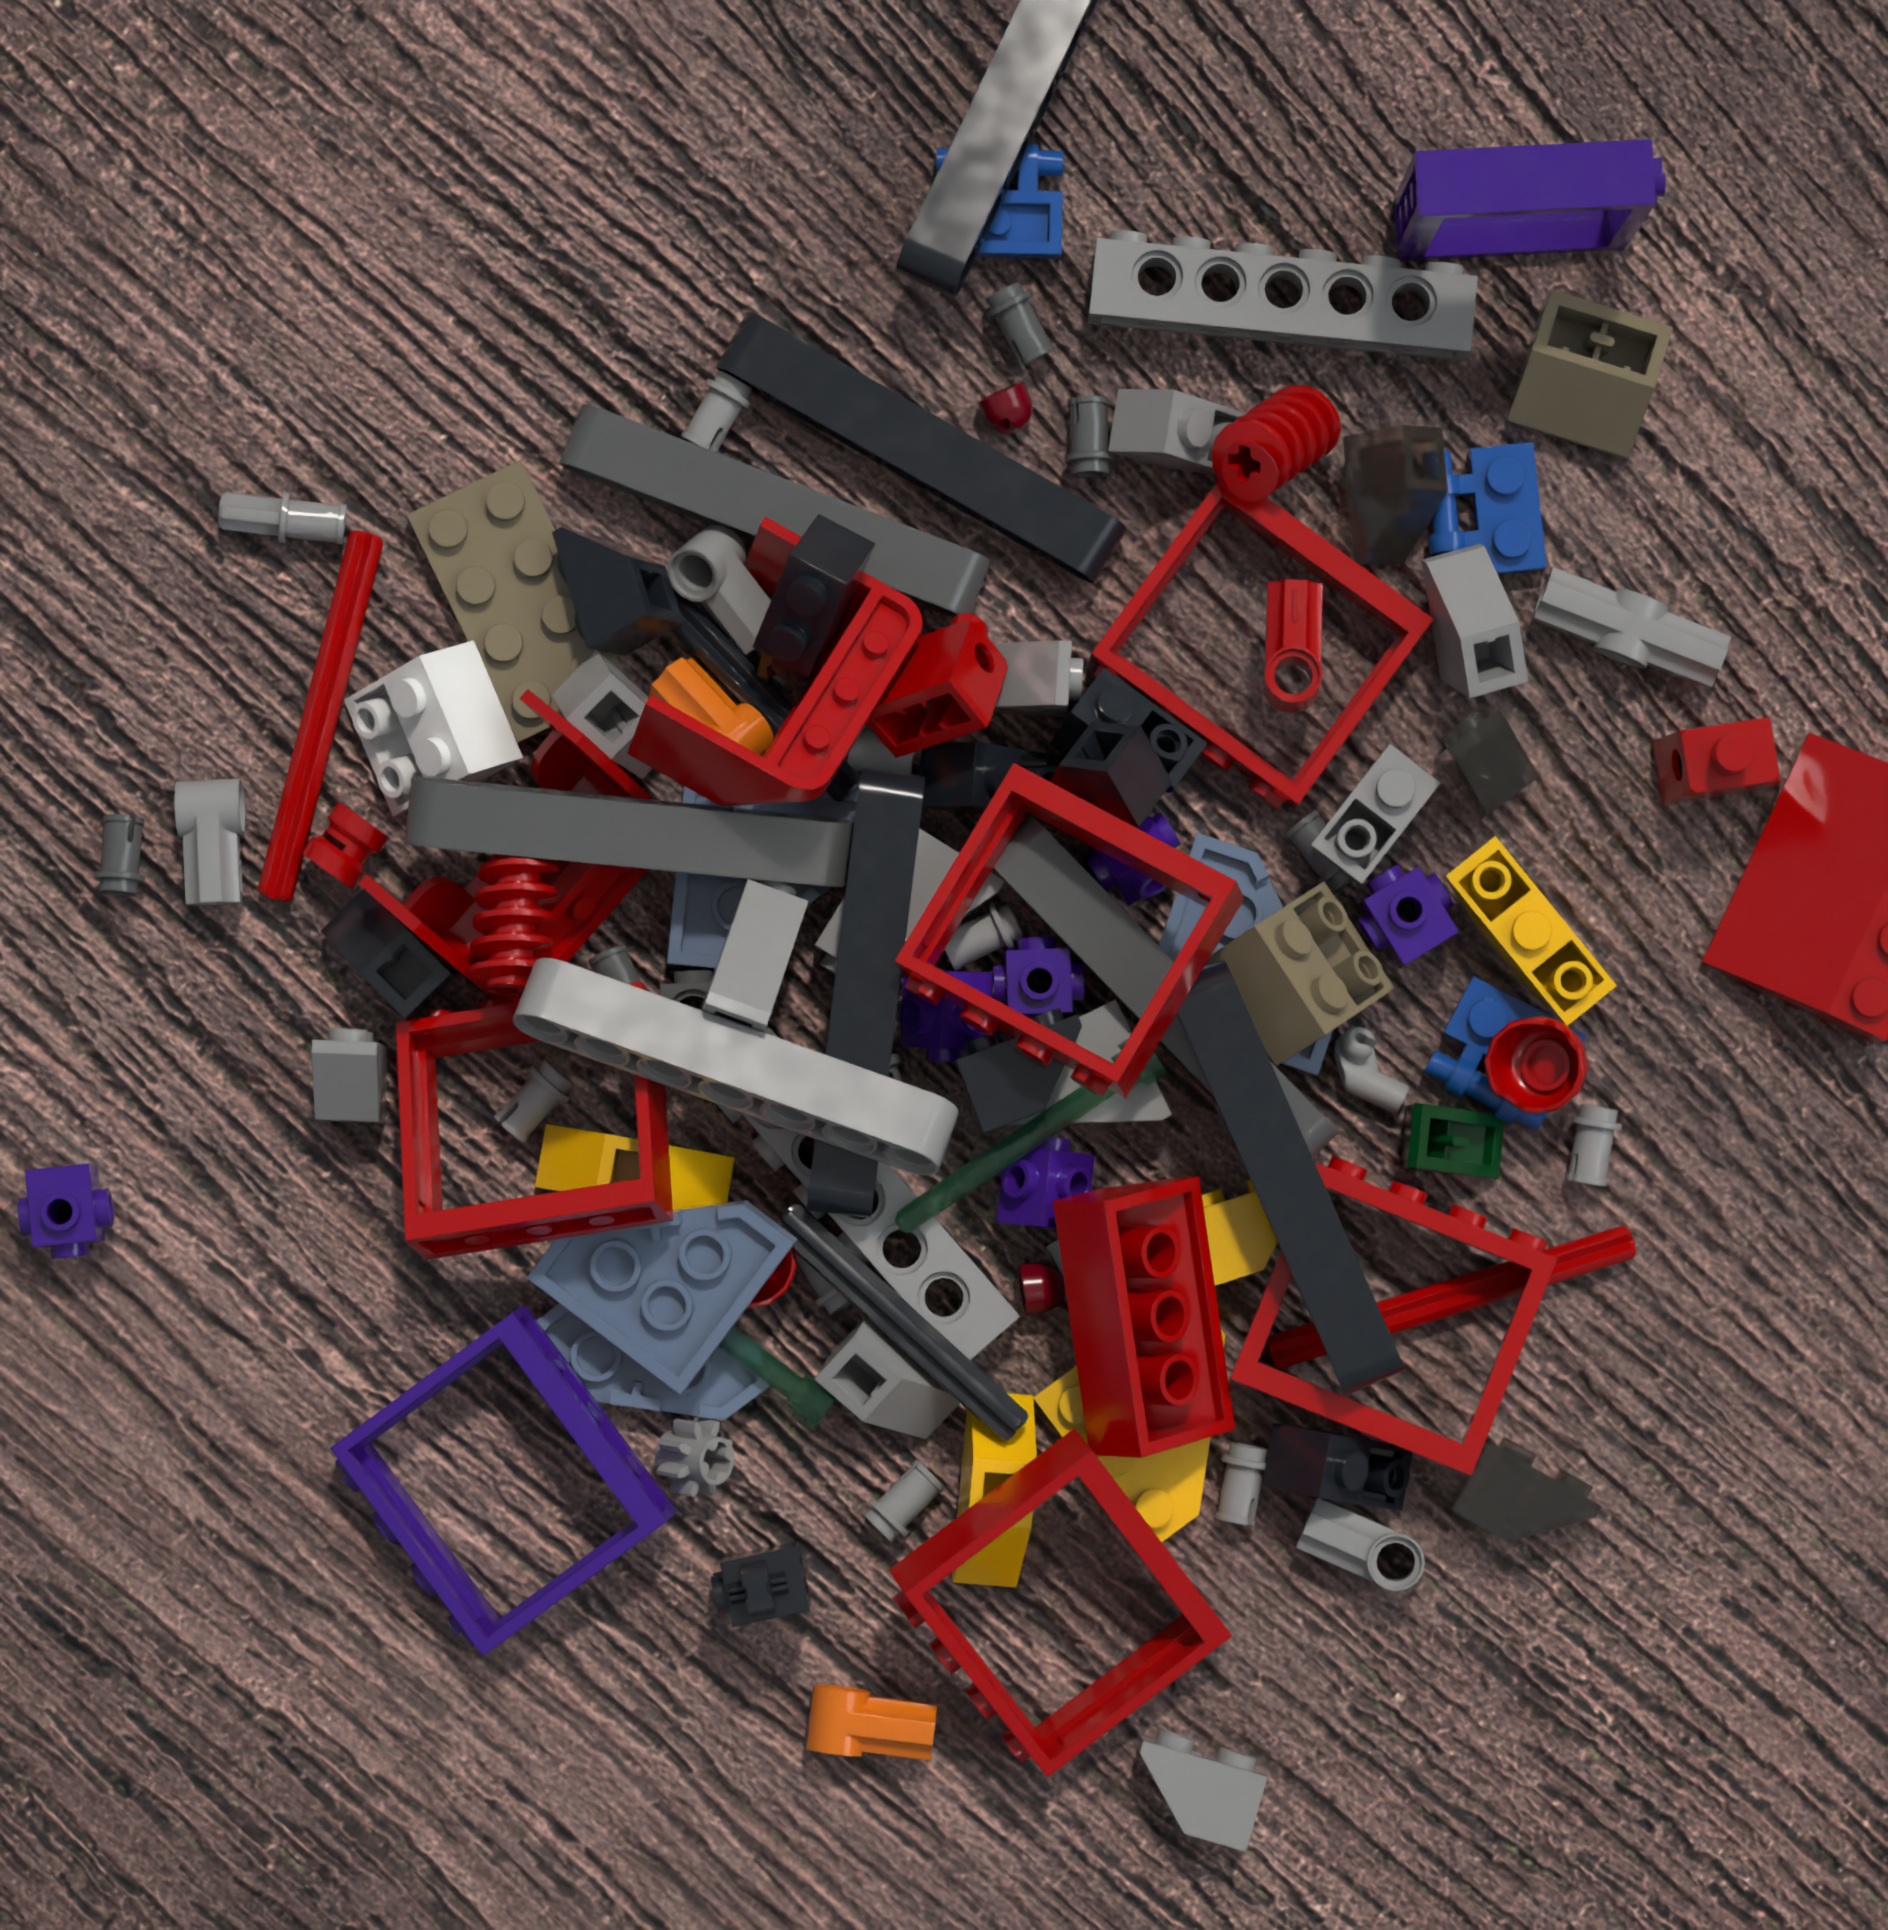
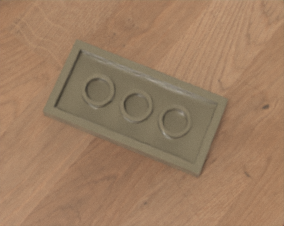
[407,460,627,745]

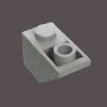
[1108,389,1246,475]
[1421,544,1528,698]
[993,640,1083,718]
[552,650,653,779]
[1310,744,1440,885]
[311,1028,389,1124]
[814,1316,960,1439]
[1137,1729,1268,1852]

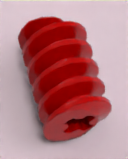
[1211,385,1342,502]
[467,857,560,998]

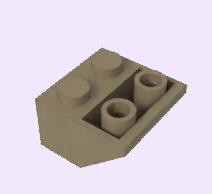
[1506,290,1673,459]
[1207,881,1394,1066]

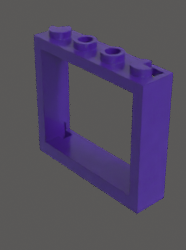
[1394,139,1666,261]
[330,1305,678,1656]

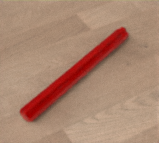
[258,530,383,902]
[1267,1226,1636,1368]

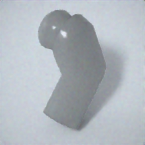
[1334,1026,1409,1114]

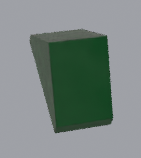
[1399,1103,1505,1179]

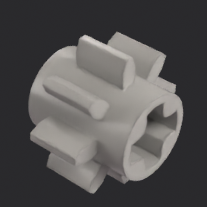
[655,1417,734,1497]

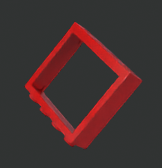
[1089,481,1434,810]
[895,763,1244,1098]
[396,982,673,1260]
[1229,1156,1557,1476]
[889,1428,1232,1778]

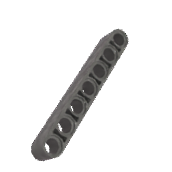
[559,404,991,618]
[405,777,854,887]
[993,814,1339,1158]

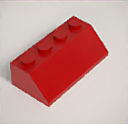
[1053,1176,1235,1458]

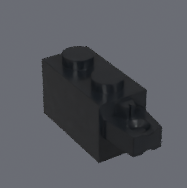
[752,514,876,694]
[711,1541,812,1627]

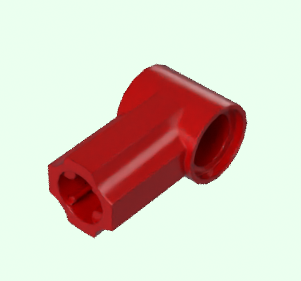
[1262,579,1323,714]

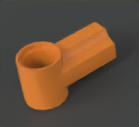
[649,657,774,757]
[805,1684,937,1760]

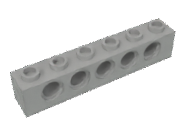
[1087,230,1478,361]
[717,1025,1020,1360]

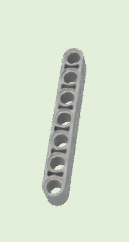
[512,958,959,1176]

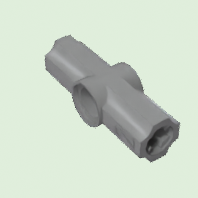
[1531,567,1731,689]

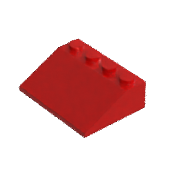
[1701,732,1888,1044]

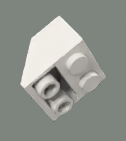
[344,640,523,816]

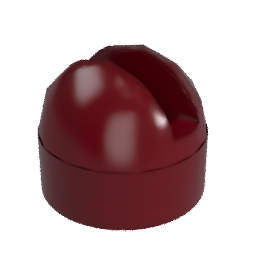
[977,381,1033,434]
[1018,1262,1065,1316]

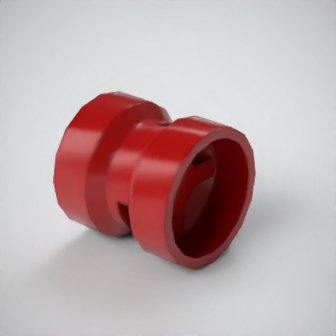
[301,801,390,890]

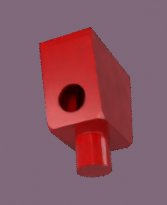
[867,613,1008,758]
[1652,717,1782,804]

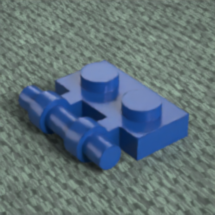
[936,144,1063,259]
[1422,442,1547,575]
[1423,976,1587,1131]

